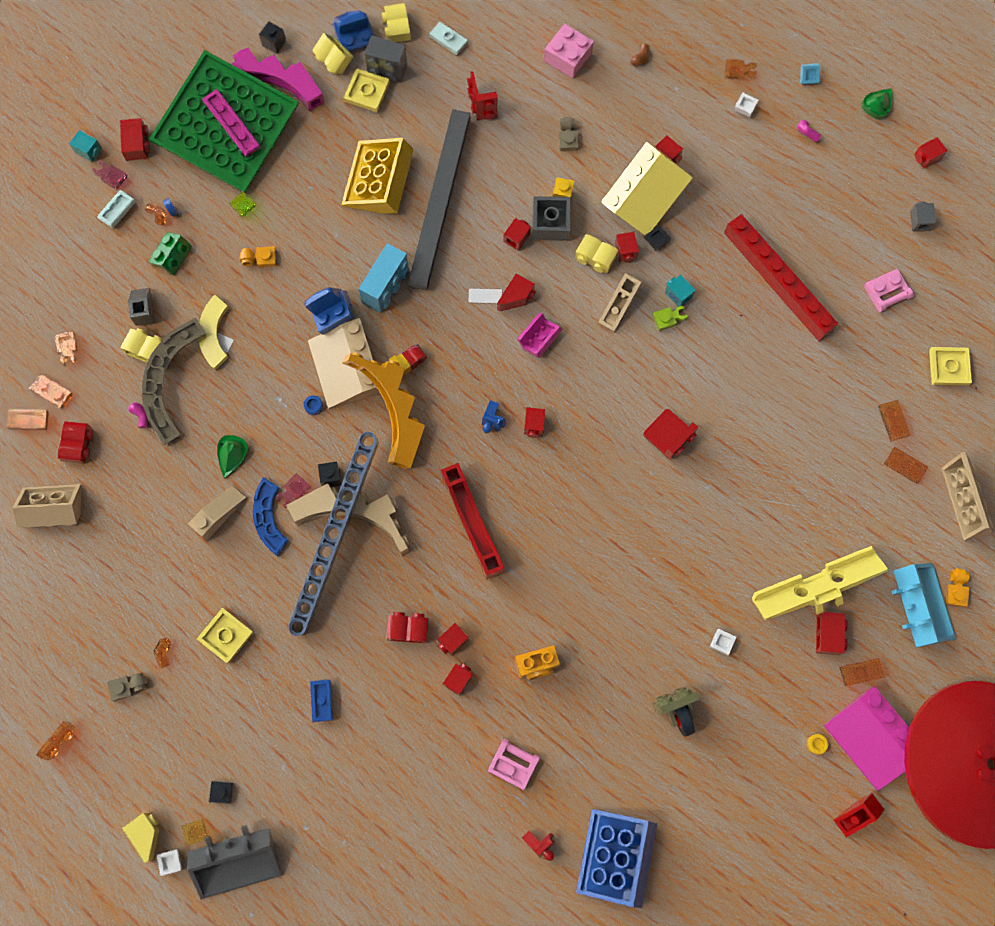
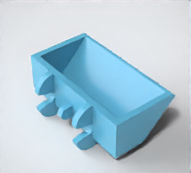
[891,563,956,647]

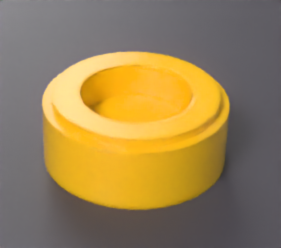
[807,734,828,755]

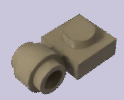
[559,116,578,151]
[107,673,148,702]

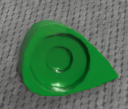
[861,88,892,120]
[217,435,249,479]

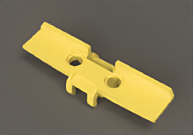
[752,546,888,620]

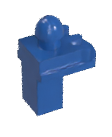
[482,400,506,433]

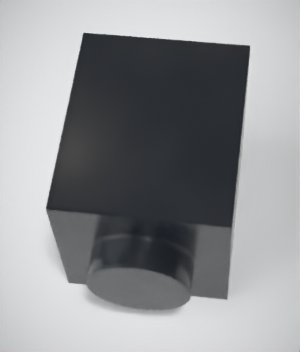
[259,21,286,54]
[318,461,342,487]

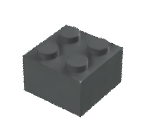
[365,36,408,82]
[532,196,570,240]

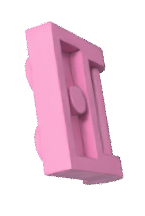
[864,269,914,312]
[488,738,540,790]

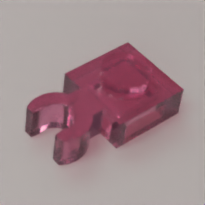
[92,161,128,190]
[276,473,311,509]

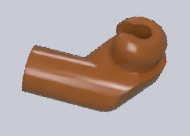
[631,44,649,66]

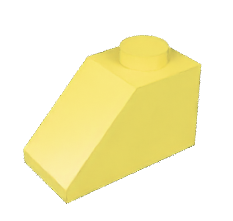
[122,813,160,863]

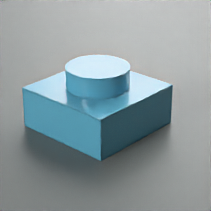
[800,63,820,84]

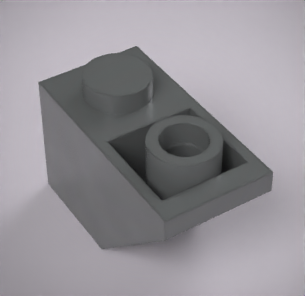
[128,288,154,326]

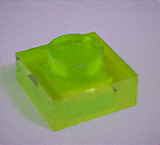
[229,191,256,218]

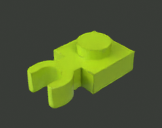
[652,306,688,331]

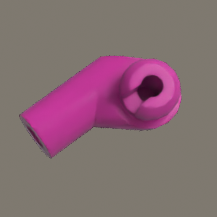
[797,120,821,143]
[128,402,148,429]

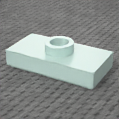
[429,22,468,55]
[97,190,136,229]

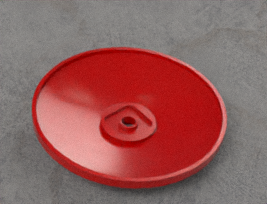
[904,681,995,849]

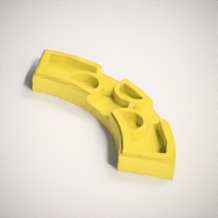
[198,295,229,370]

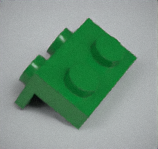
[148,232,192,275]

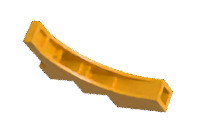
[342,353,425,470]

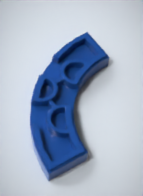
[252,477,289,557]

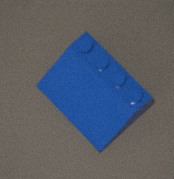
[576,809,657,908]

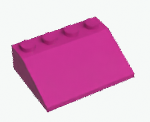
[823,686,909,791]

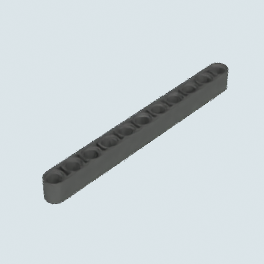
[408,109,471,290]

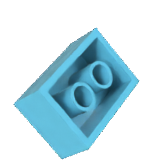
[359,243,410,313]

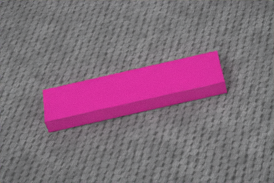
[202,89,261,158]

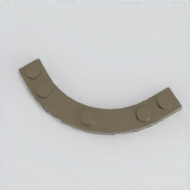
[142,318,206,446]

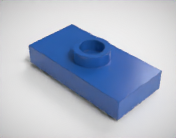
[310,680,333,722]

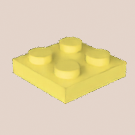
[344,68,390,112]
[929,347,972,386]
[197,608,254,664]

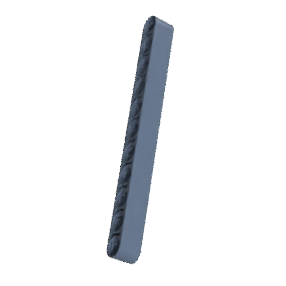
[288,432,379,636]

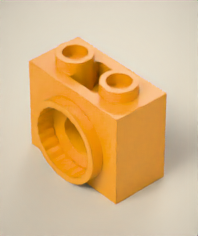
[515,645,560,680]

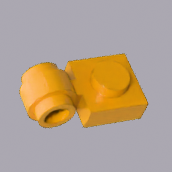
[240,246,276,267]
[945,568,969,607]

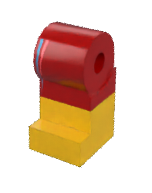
[389,344,427,376]

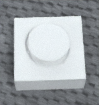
[734,92,758,117]
[709,629,736,656]
[156,849,183,876]

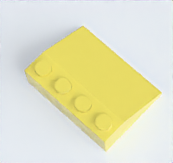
[601,142,693,235]

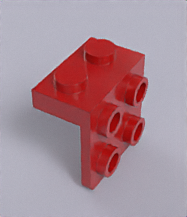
[467,71,498,121]
[643,409,698,460]

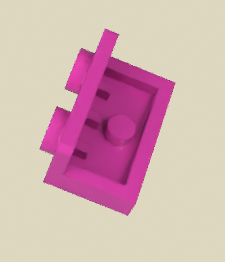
[517,312,562,358]

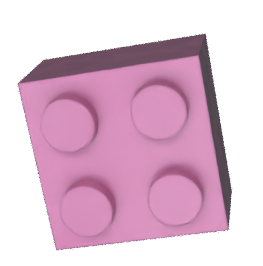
[544,24,594,78]

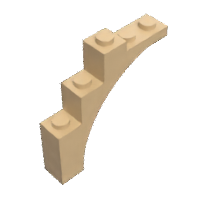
[286,483,410,555]

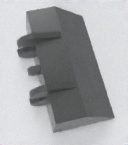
[187,825,282,899]

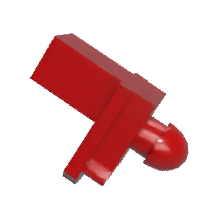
[522,831,554,861]

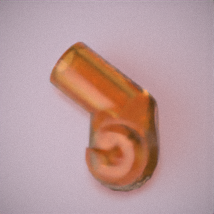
[145,203,167,225]
[153,638,171,669]

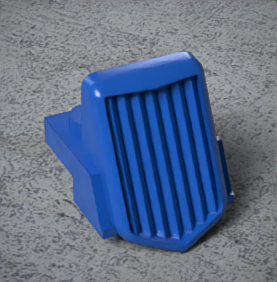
[332,10,374,52]
[304,287,354,335]

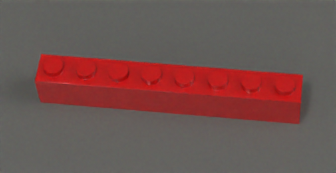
[724,214,838,341]

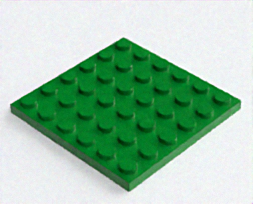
[149,49,299,194]

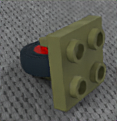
[652,687,700,737]

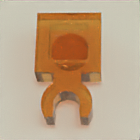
[725,59,757,79]
[54,331,78,366]

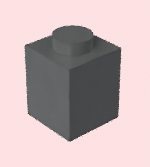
[910,202,936,231]

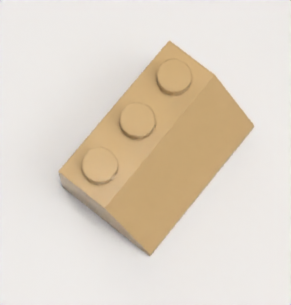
[12,484,81,528]

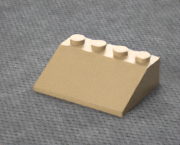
[308,318,380,409]
[941,452,993,540]

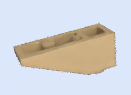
[598,273,644,331]
[188,485,246,541]

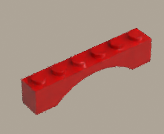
[441,463,505,580]

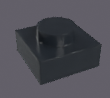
[645,225,671,251]
[209,781,233,804]

